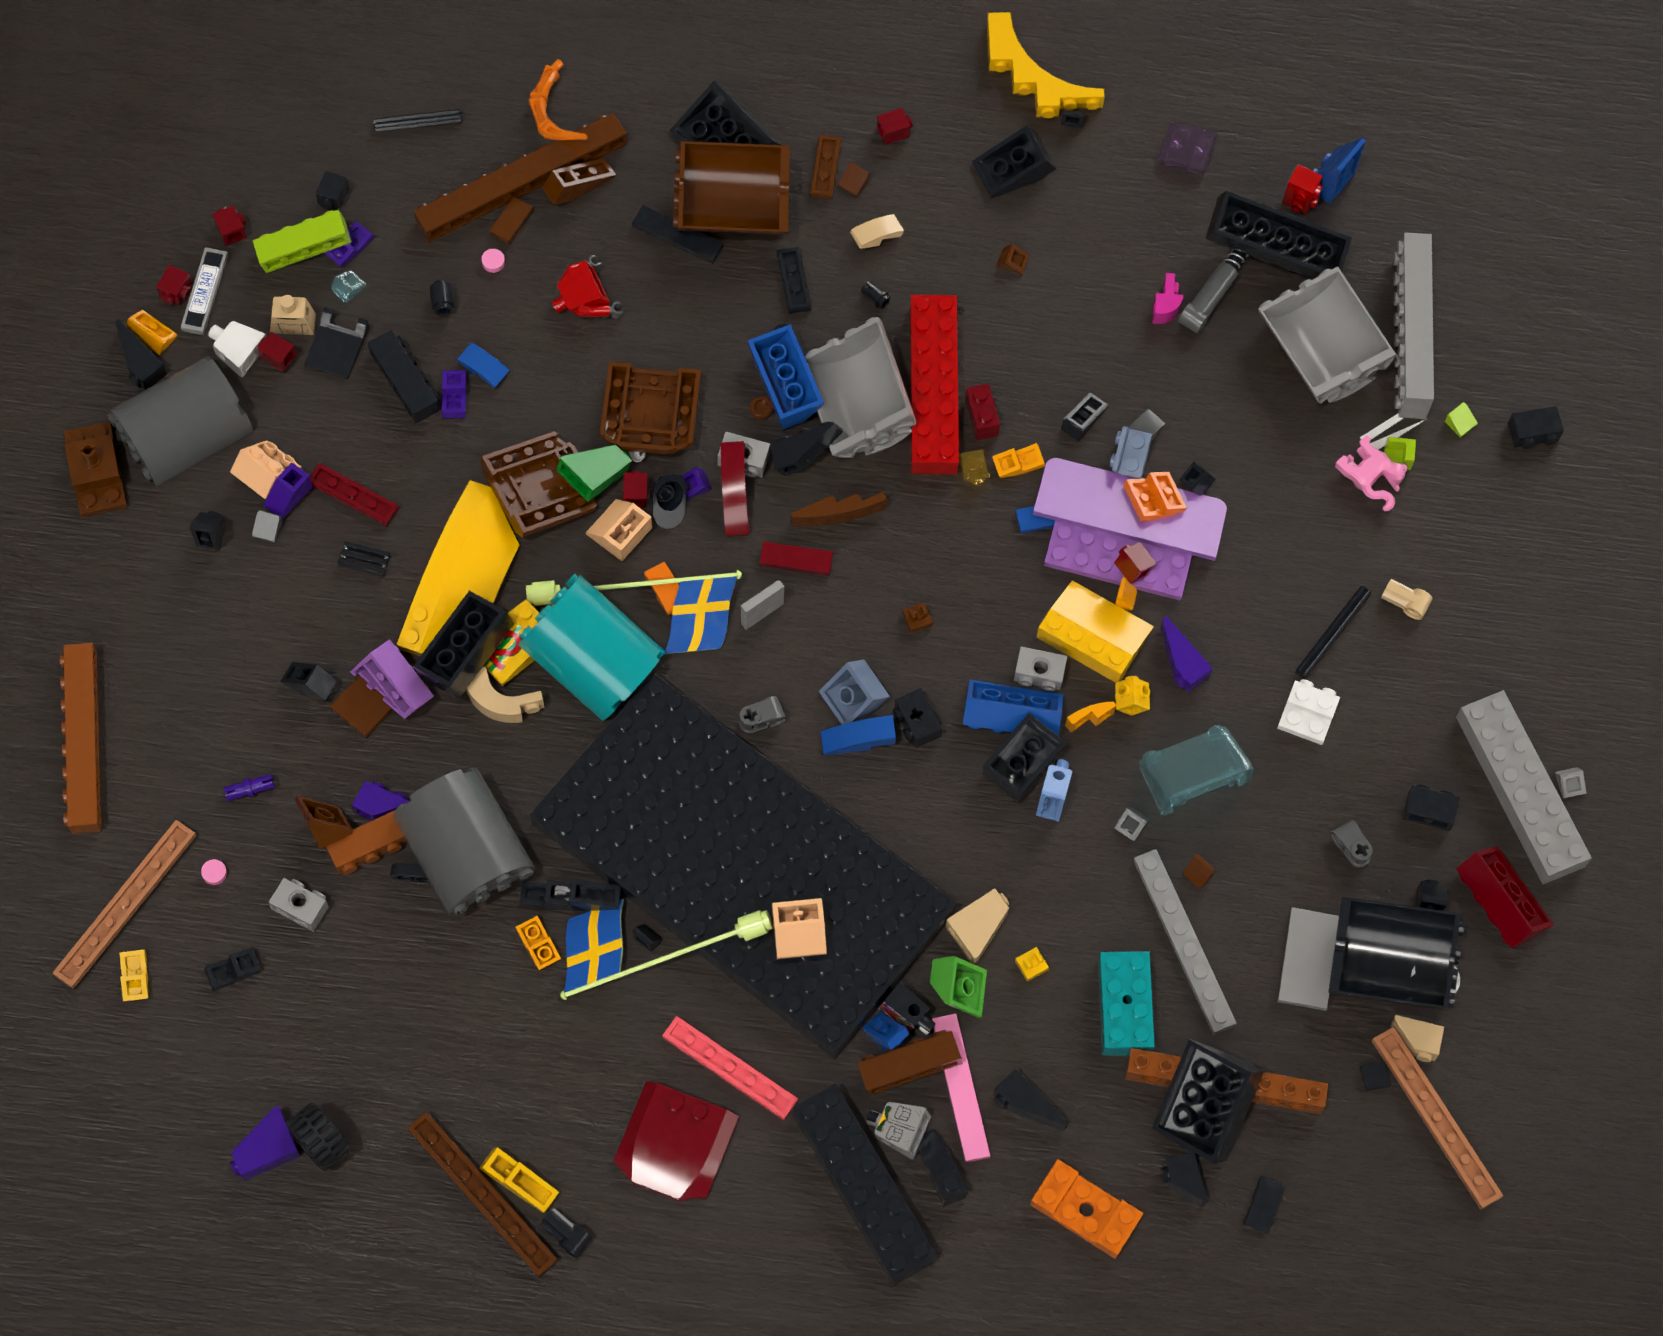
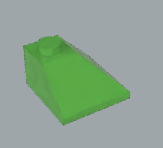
[930,956,987,1018]

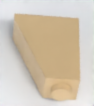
[945,889,1009,965]

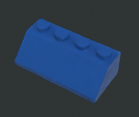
[747,324,824,430]
[963,680,1064,735]

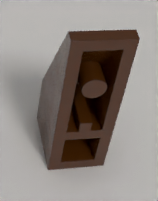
[542,158,616,205]

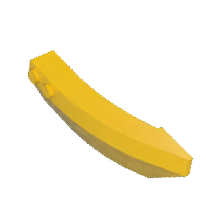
[396,480,520,656]

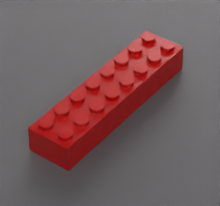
[910,295,959,474]

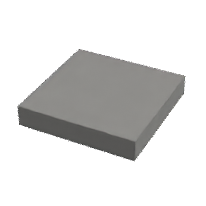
[741,580,784,630]

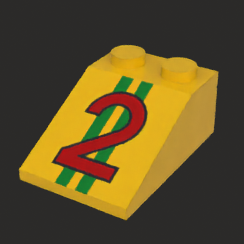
[484,600,539,686]

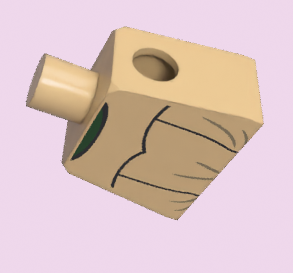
[270,295,316,335]

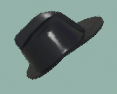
[650,473,687,529]

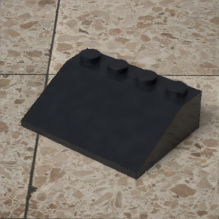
[669,81,782,145]
[1152,1039,1264,1163]

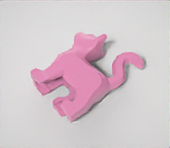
[1335,435,1407,511]

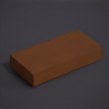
[489,196,533,245]

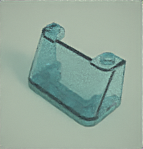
[1139,725,1254,816]

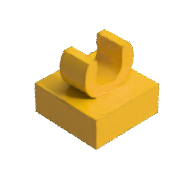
[1015,947,1049,982]

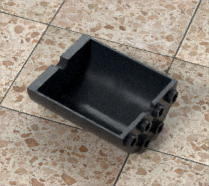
[1328,897,1465,1010]

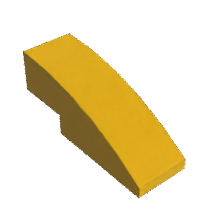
[479,1147,559,1213]

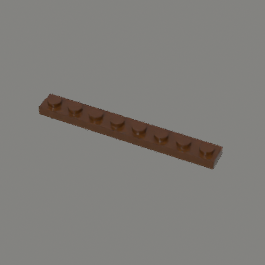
[407,1112,558,1278]

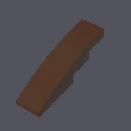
[790,492,887,527]

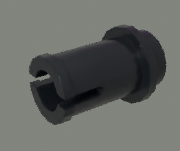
[861,281,890,309]

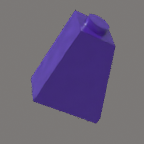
[230,1106,300,1181]

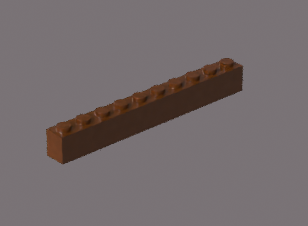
[414,113,627,243]

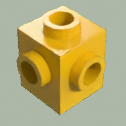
[1115,676,1150,716]

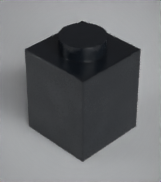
[315,171,349,210]

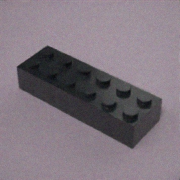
[1205,190,1352,279]

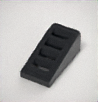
[1061,392,1108,441]

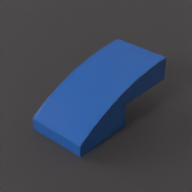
[457,342,509,389]

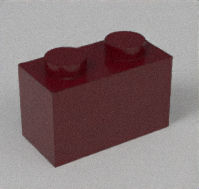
[965,383,1000,441]

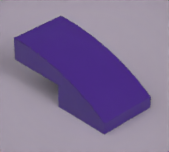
[324,221,374,267]
[442,370,466,418]

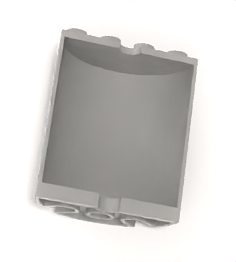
[1258,267,1396,403]
[804,317,916,458]

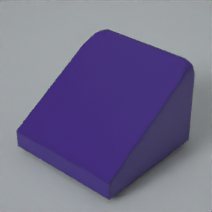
[681,467,712,499]

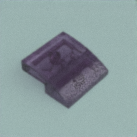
[1158,123,1217,174]

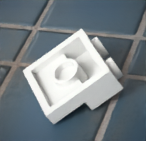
[1277,679,1340,745]

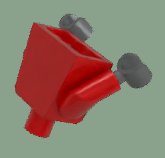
[552,255,624,319]

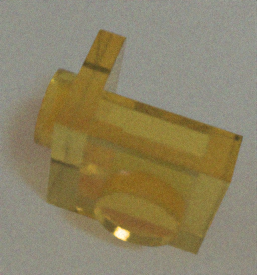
[959,449,990,485]

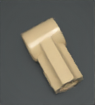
[1381,579,1433,620]

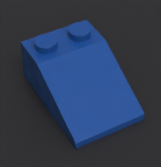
[1313,138,1366,204]

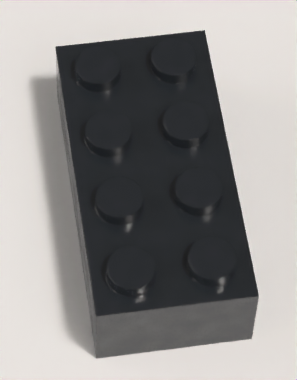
[413,590,514,700]

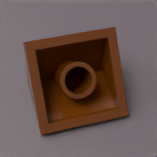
[294,795,353,849]

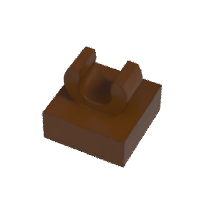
[902,602,933,633]

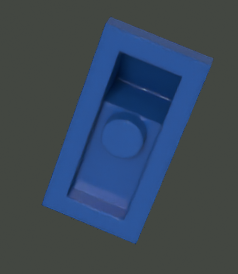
[862,1012,909,1053]

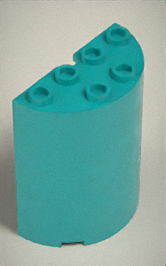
[517,574,665,721]

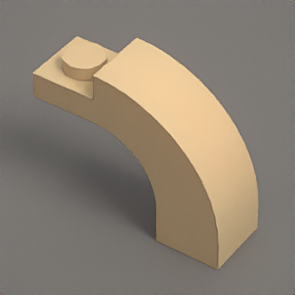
[466,666,544,723]

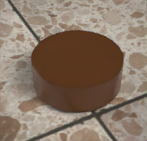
[750,396,773,420]

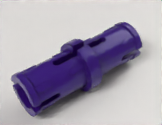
[224,773,275,802]

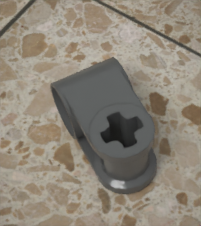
[739,696,787,734]
[1330,819,1373,868]

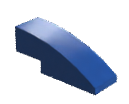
[821,715,896,755]

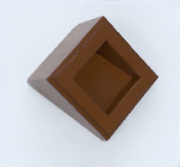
[838,162,869,197]
[997,244,1030,275]
[1183,854,1215,888]

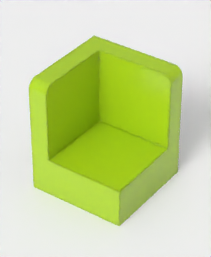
[1384,437,1416,470]

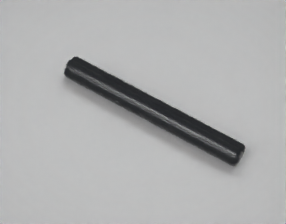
[1295,586,1371,679]

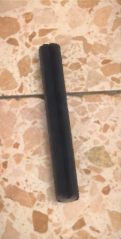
[373,109,463,132]

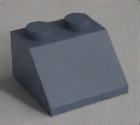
[819,659,890,725]

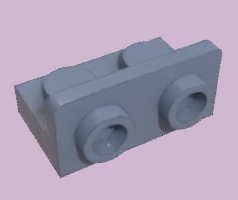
[1110,426,1153,479]

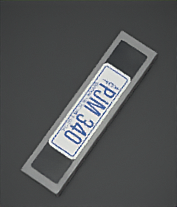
[181,247,228,335]

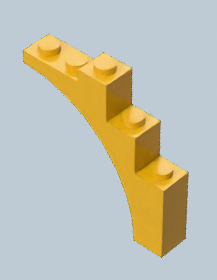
[987,13,1104,118]

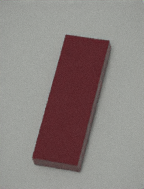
[760,541,833,576]

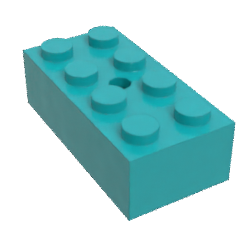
[1098,952,1155,1056]

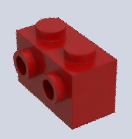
[1282,164,1323,215]

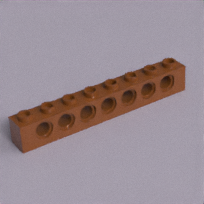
[1125,1048,1328,1115]

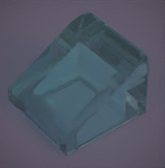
[331,270,366,302]

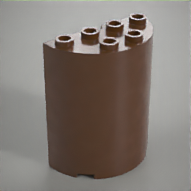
[673,141,790,235]

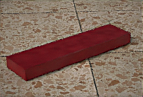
[310,463,399,527]

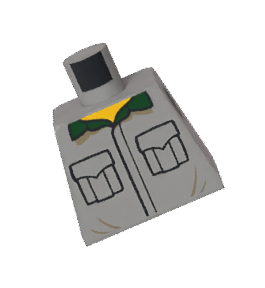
[867,1102,931,1159]

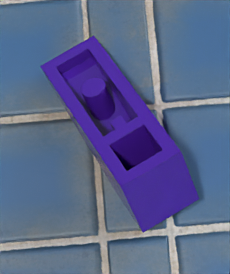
[1160,616,1213,693]

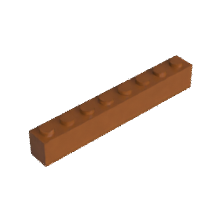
[60,643,101,834]

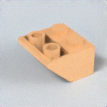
[230,440,302,499]
[586,499,652,561]
[772,898,827,959]

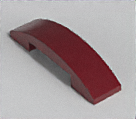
[721,441,750,536]

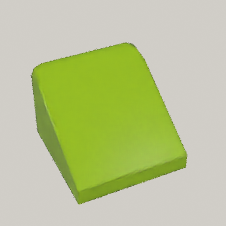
[1445,402,1478,438]

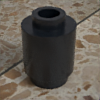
[429,280,455,316]

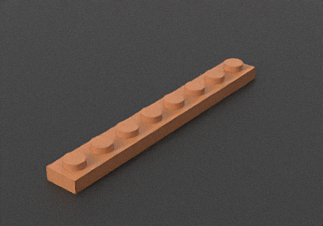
[52,820,196,989]
[1372,1027,1503,1210]

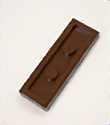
[810,135,841,200]

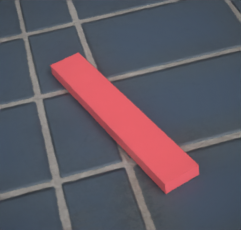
[662,1016,798,1120]

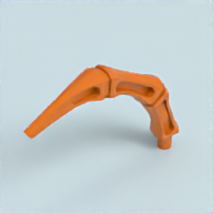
[529,59,588,140]

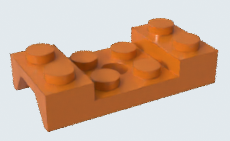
[1030,1159,1144,1259]

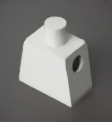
[208,321,266,377]

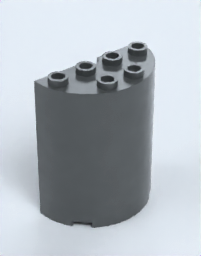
[107,355,254,486]
[393,767,535,916]

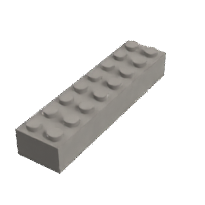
[1393,232,1434,419]
[1456,690,1592,884]

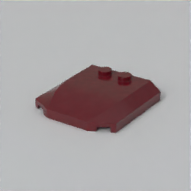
[613,1081,739,1202]

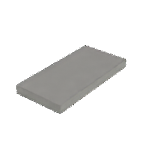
[1277,907,1339,1011]

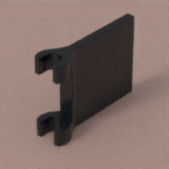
[304,307,370,380]

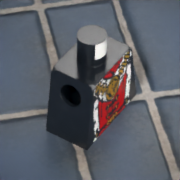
[877,982,936,1035]

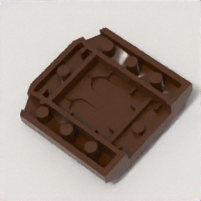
[600,361,701,454]
[481,431,596,537]

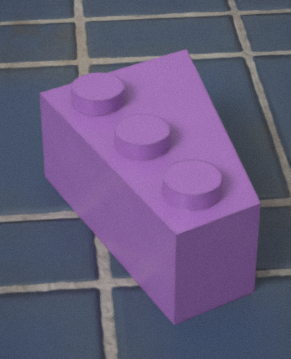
[350,639,434,719]

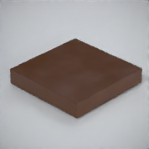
[330,675,393,738]

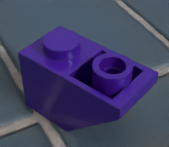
[264,462,313,520]
[352,781,409,821]

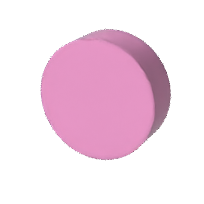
[482,249,505,273]
[201,859,227,885]

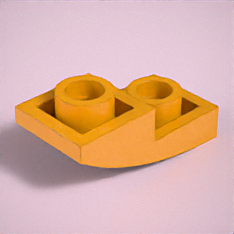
[515,916,561,970]

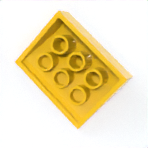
[1037,580,1154,683]

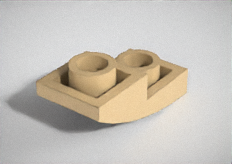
[850,214,904,249]

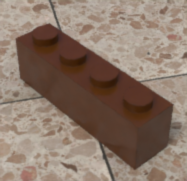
[858,1030,963,1096]

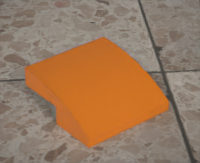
[1123,472,1187,522]

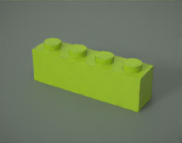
[253,210,352,273]

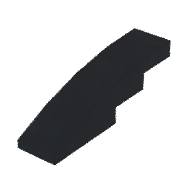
[519,879,621,911]

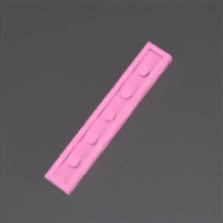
[932,1014,990,1163]

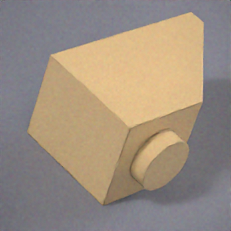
[1391,1015,1444,1062]

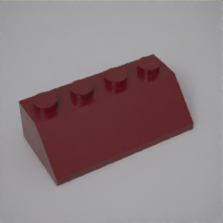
[1456,846,1554,948]

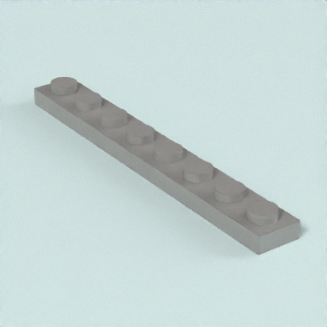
[1133,849,1237,1035]

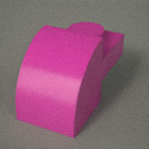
[1153,273,1183,324]

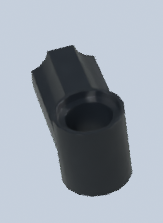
[540,1208,592,1258]

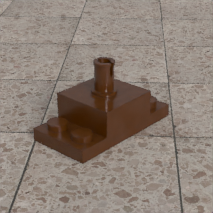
[64,421,128,518]

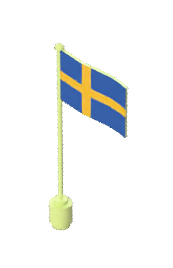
[526,570,742,654]
[560,899,773,1000]

